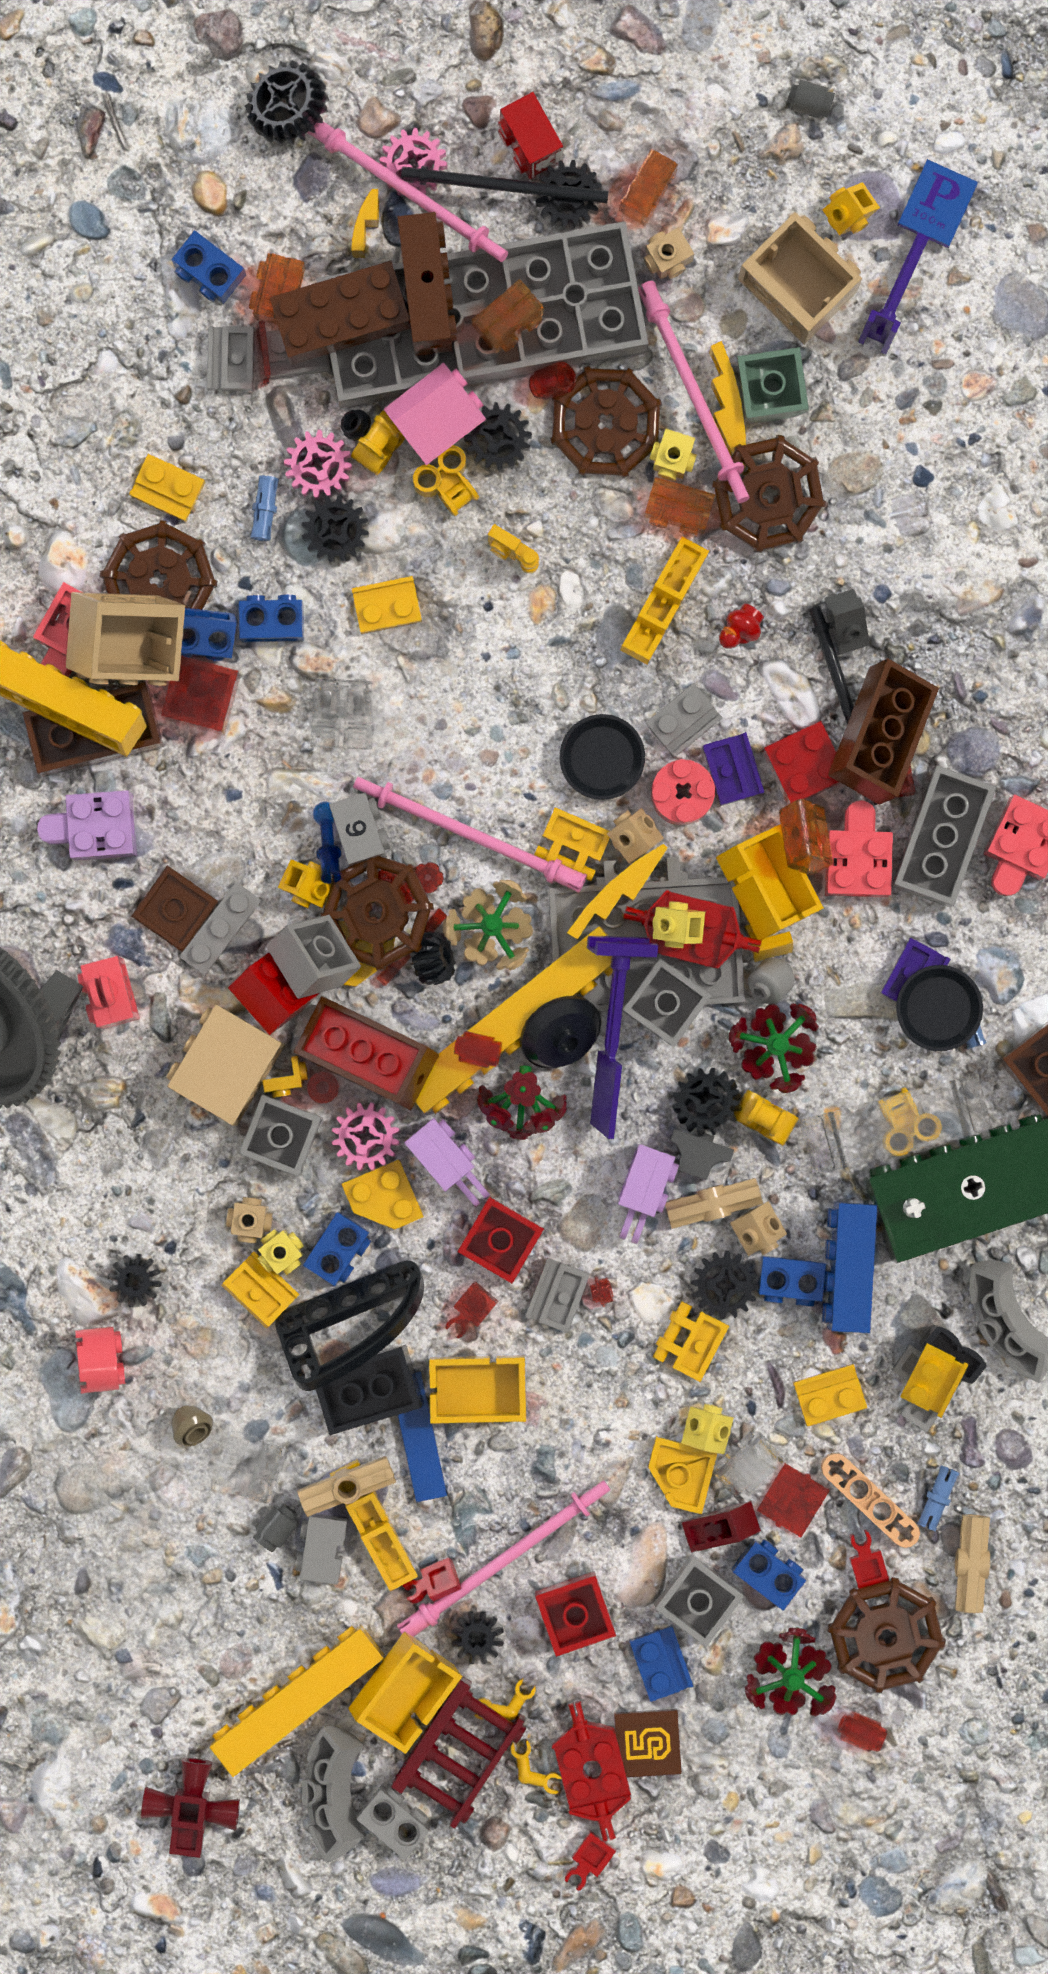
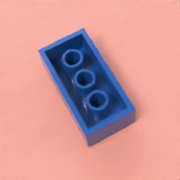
[822,1202,877,1333]

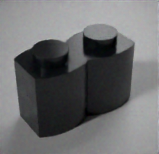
[919,1325,987,1384]

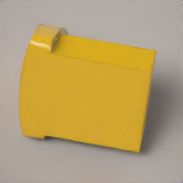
[744,925,793,962]

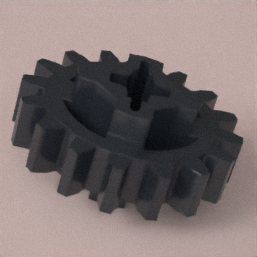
[536,160,602,230]
[464,402,532,472]
[301,495,369,564]
[672,1068,742,1136]
[690,1250,759,1319]

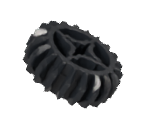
[245,60,329,146]

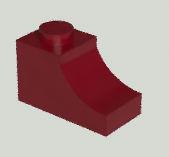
[681,1501,761,1553]

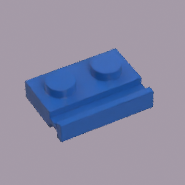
[629,1625,694,1702]

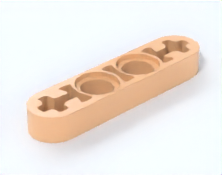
[821,1452,920,1548]

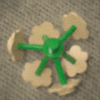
[443,880,533,970]

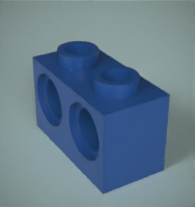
[171,230,246,304]
[239,594,304,643]
[181,608,237,661]
[303,1211,371,1286]
[757,1256,826,1307]
[731,1539,806,1611]

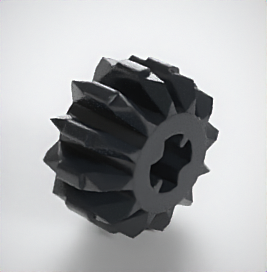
[410,931,456,985]
[108,1253,162,1307]
[451,1610,504,1664]

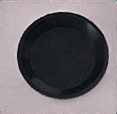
[559,714,645,800]
[896,965,983,1051]
[520,996,601,1069]

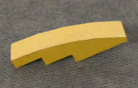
[709,341,746,474]
[620,536,709,665]
[566,844,668,940]
[330,1459,418,1591]

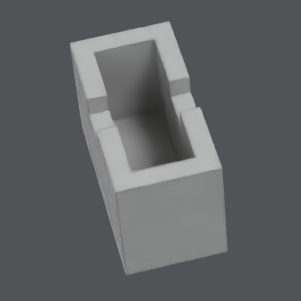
[295,1514,348,1585]

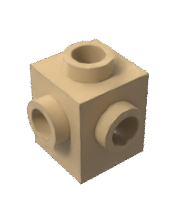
[643,227,694,279]
[607,808,664,864]
[226,1197,273,1243]
[730,1201,787,1256]

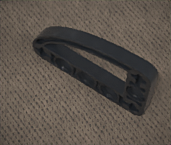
[275,1260,424,1391]

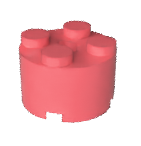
[651,759,715,825]
[75,1327,125,1394]

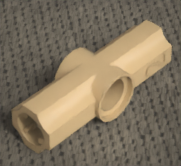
[665,1178,763,1229]
[297,1456,396,1517]
[955,1514,990,1613]

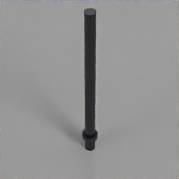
[401,165,609,204]
[809,606,878,806]

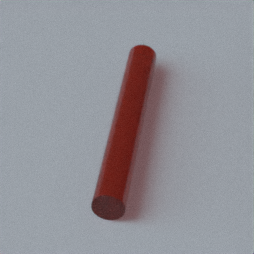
[376,908,447,986]

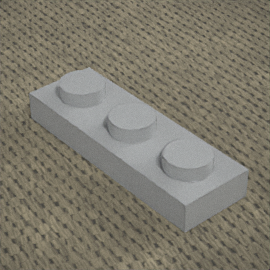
[179,882,262,976]

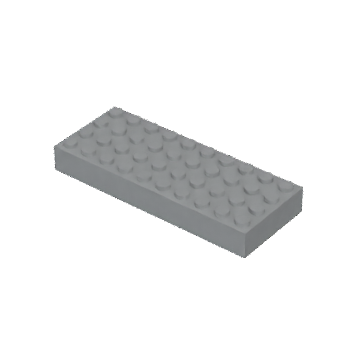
[316,221,648,409]

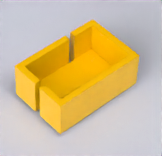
[716,824,824,940]
[429,1355,526,1424]
[348,1631,463,1754]

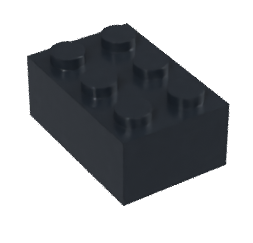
[316,1344,425,1435]

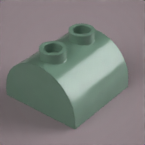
[737,347,809,422]

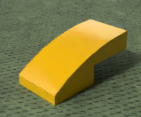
[351,189,379,258]

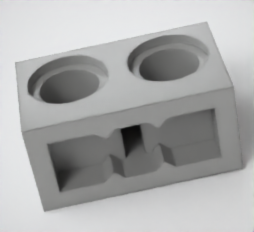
[356,1785,430,1860]

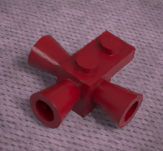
[141,1758,240,1858]

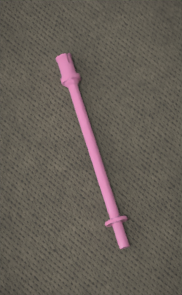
[307,121,508,262]
[638,281,750,503]
[353,777,587,893]
[397,1480,611,1637]

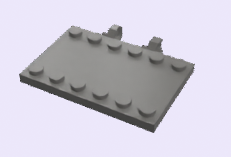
[549,856,745,1011]

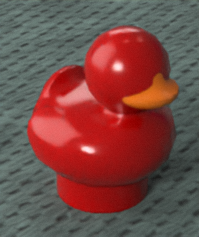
[719,603,764,649]

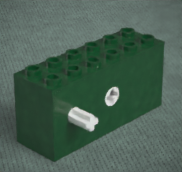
[863,1114,1048,1263]

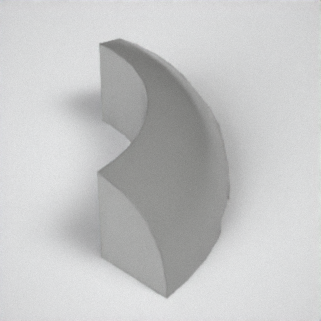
[969,1260,1048,1383]
[302,1726,366,1863]

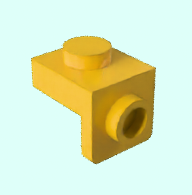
[262,1056,308,1098]

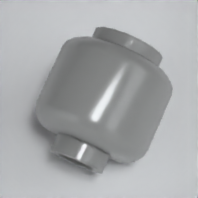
[748,957,795,1005]

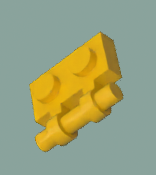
[487,524,539,574]
[534,807,610,882]
[652,1301,729,1382]

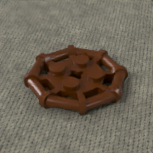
[550,366,662,478]
[712,435,826,553]
[100,520,218,610]
[320,856,434,971]
[827,1577,946,1694]

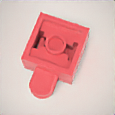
[33,582,83,677]
[983,794,1048,896]
[825,800,893,898]
[77,956,140,1029]

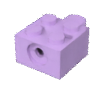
[37,790,137,861]
[404,1118,490,1207]
[617,1144,679,1244]

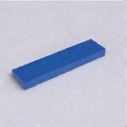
[398,1371,447,1503]

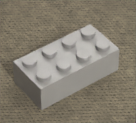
[891,765,996,908]

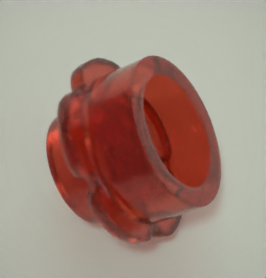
[415,862,444,893]
[590,1276,614,1307]

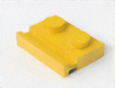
[129,454,205,522]
[351,576,422,634]
[221,1251,300,1329]
[900,1343,969,1418]
[793,1364,867,1427]

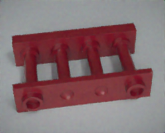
[391,1675,526,1829]

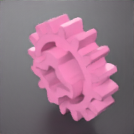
[379,128,447,196]
[284,430,352,500]
[332,1103,400,1171]

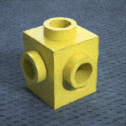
[650,429,697,481]
[653,901,705,948]
[258,1229,304,1275]
[681,1403,734,1454]

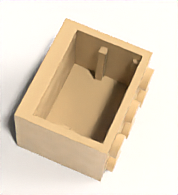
[738,212,862,345]
[66,592,185,686]
[166,1004,286,1126]

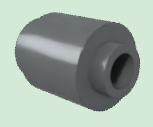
[787,79,835,118]
[253,1503,299,1552]

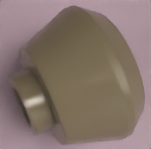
[171,1406,213,1447]

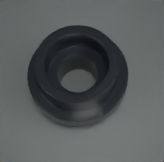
[341,410,371,441]

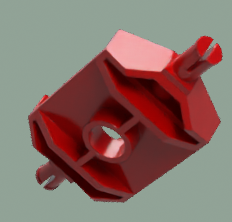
[623,890,762,969]
[552,1701,632,1842]

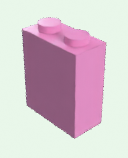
[384,363,486,465]

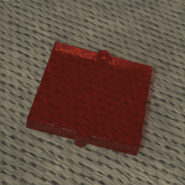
[255,321,271,387]
[757,1463,830,1537]

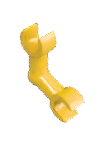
[474,1678,536,1720]
[510,1739,562,1794]

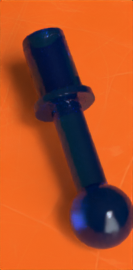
[313,801,341,884]

